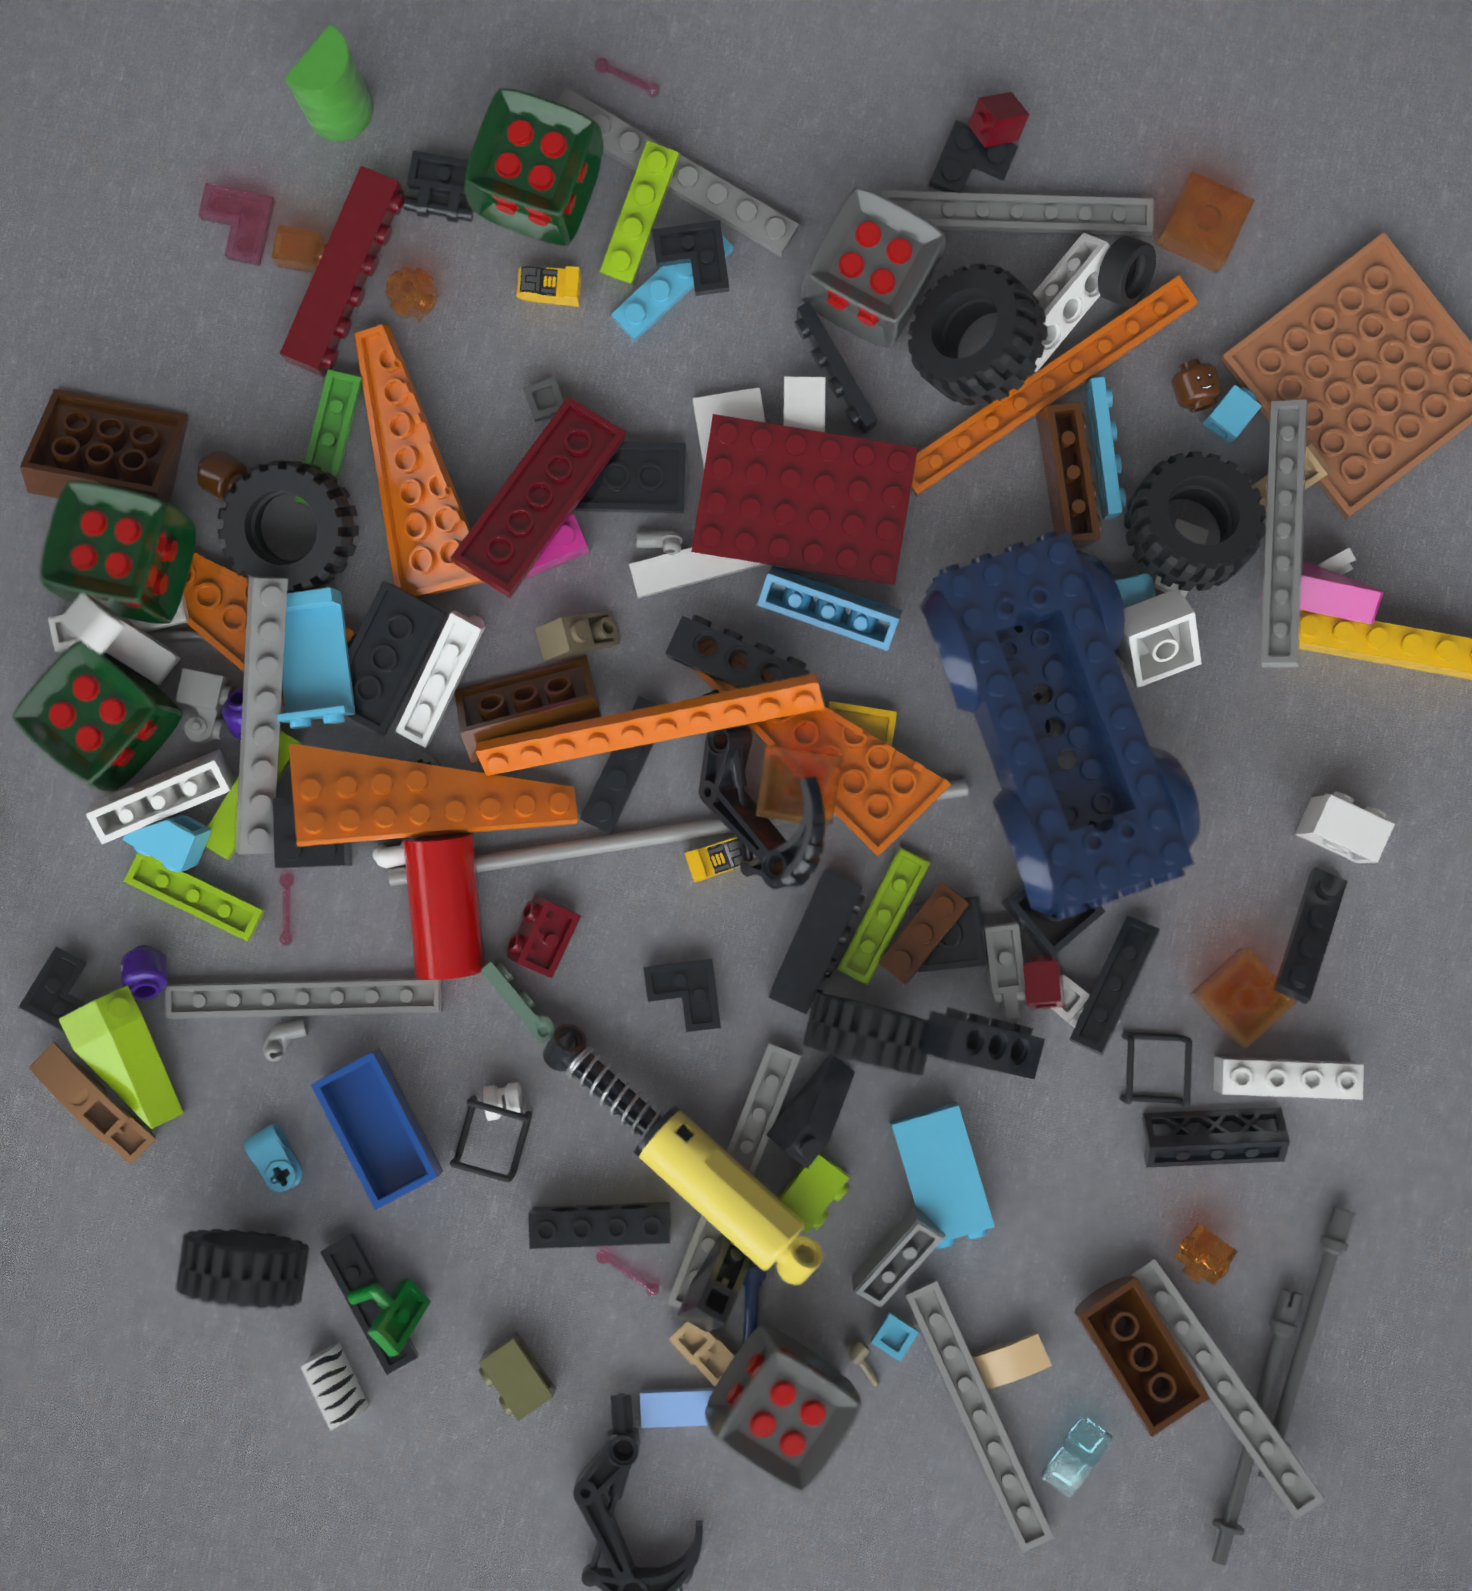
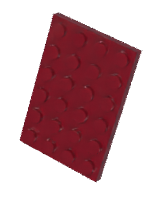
[691,414,918,585]

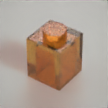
[271,224,327,274]

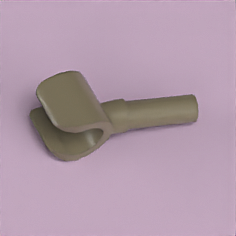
[847,1337,880,1387]

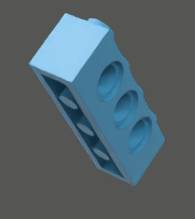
[757,566,902,651]

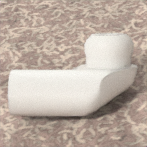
[372,837,411,868]

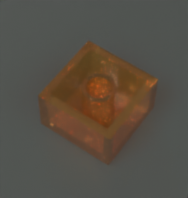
[1156,171,1255,273]
[756,744,843,827]
[1189,948,1297,1049]

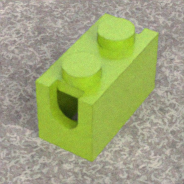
[778,1152,850,1234]

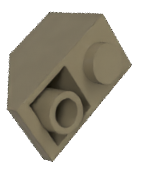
[535,611,620,661]

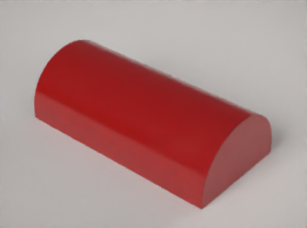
[403,833,485,980]

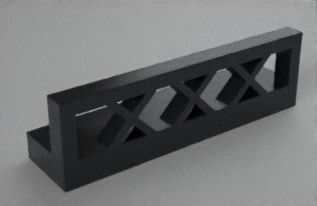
[1142,1107,1290,1168]

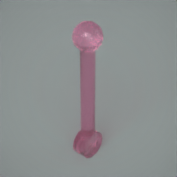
[595,58,660,97]
[279,873,294,946]
[596,1249,659,1296]

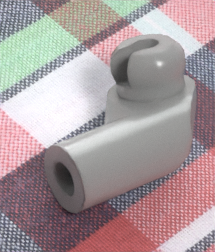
[637,530,683,555]
[263,1019,308,1062]

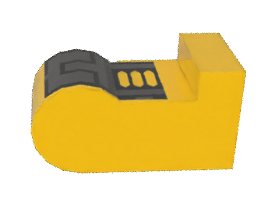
[516,266,582,307]
[684,837,747,883]

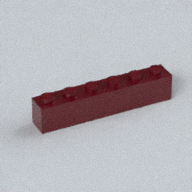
[280,166,405,377]

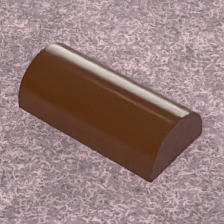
[1075,1276,1210,1437]

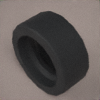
[1098,236,1156,307]

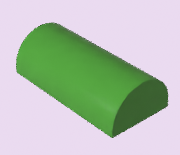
[284,24,373,141]

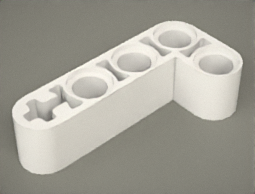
[60,593,181,686]

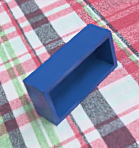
[311,1049,443,1210]

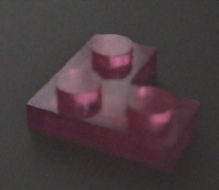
[198,183,275,266]

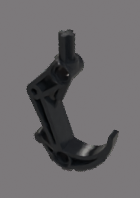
[699,689,826,890]
[573,1393,703,1591]

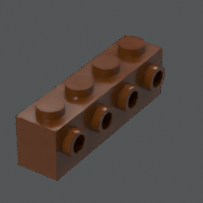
[1037,402,1102,547]

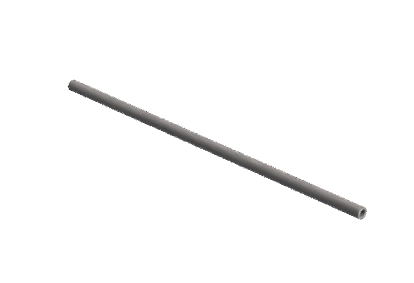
[388,779,968,886]

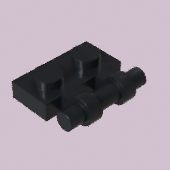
[404,151,474,223]

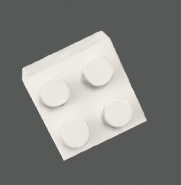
[1119,588,1202,688]
[1295,792,1395,863]

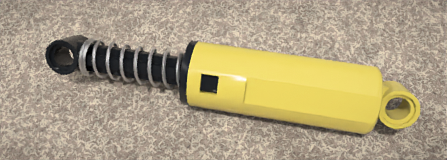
[543,1024,823,1285]

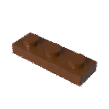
[879,882,971,985]

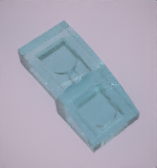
[1042,1415,1112,1498]

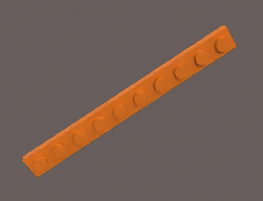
[911,275,1199,497]
[475,673,825,776]

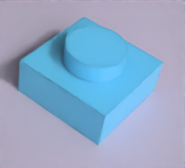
[870,1311,919,1362]

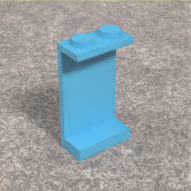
[277,587,355,729]
[889,1102,995,1249]

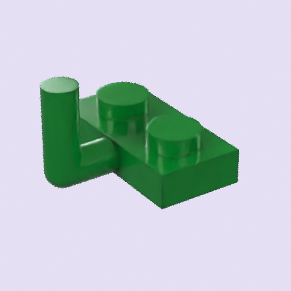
[347,1278,431,1357]

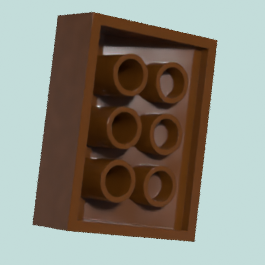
[20,389,188,503]

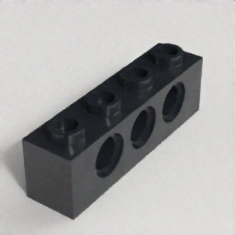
[665,614,811,689]
[920,1007,1045,1079]
[528,1202,671,1249]

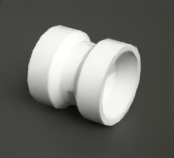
[483,1082,523,1121]

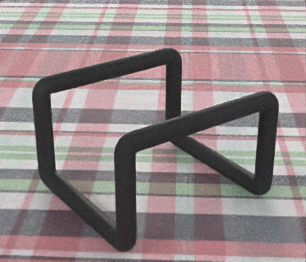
[1119,1032,1192,1107]
[450,1096,532,1182]

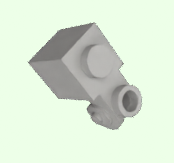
[175,668,234,743]

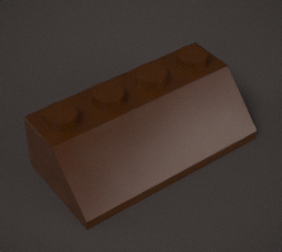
[455,655,602,763]

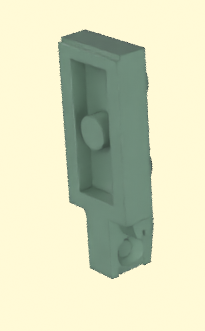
[481,962,556,1044]

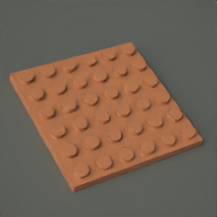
[1220,232,1472,519]

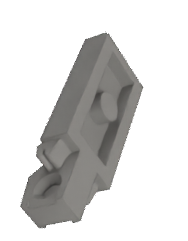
[984,922,1025,1020]

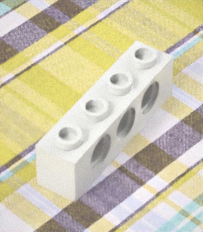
[1033,232,1110,373]
[86,749,235,844]
[1213,1056,1364,1100]

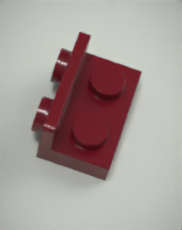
[507,894,581,978]

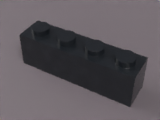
[768,870,865,1015]

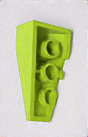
[58,985,184,1129]

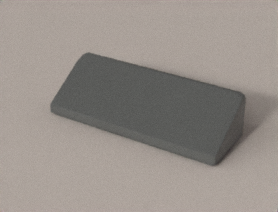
[852,1206,945,1308]

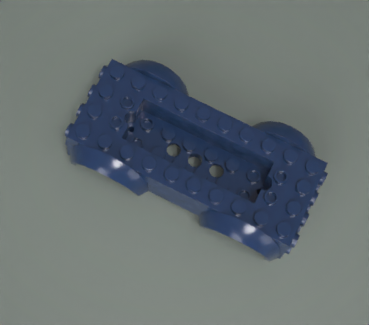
[919,531,1201,920]

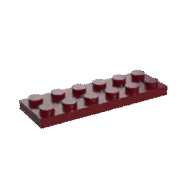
[451,396,626,598]

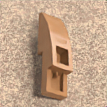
[28,1042,156,1165]

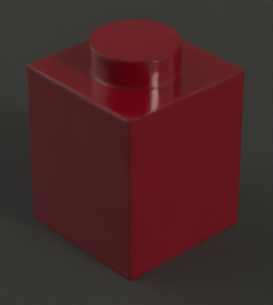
[968,92,1029,148]
[1023,956,1065,1010]

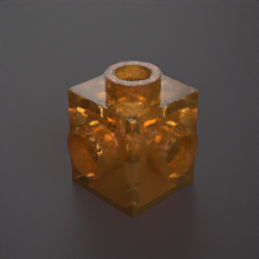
[385,265,439,322]
[1174,1223,1238,1286]

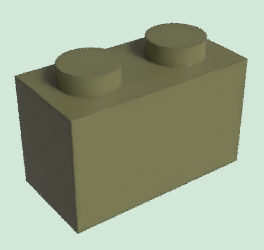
[479,1332,556,1421]

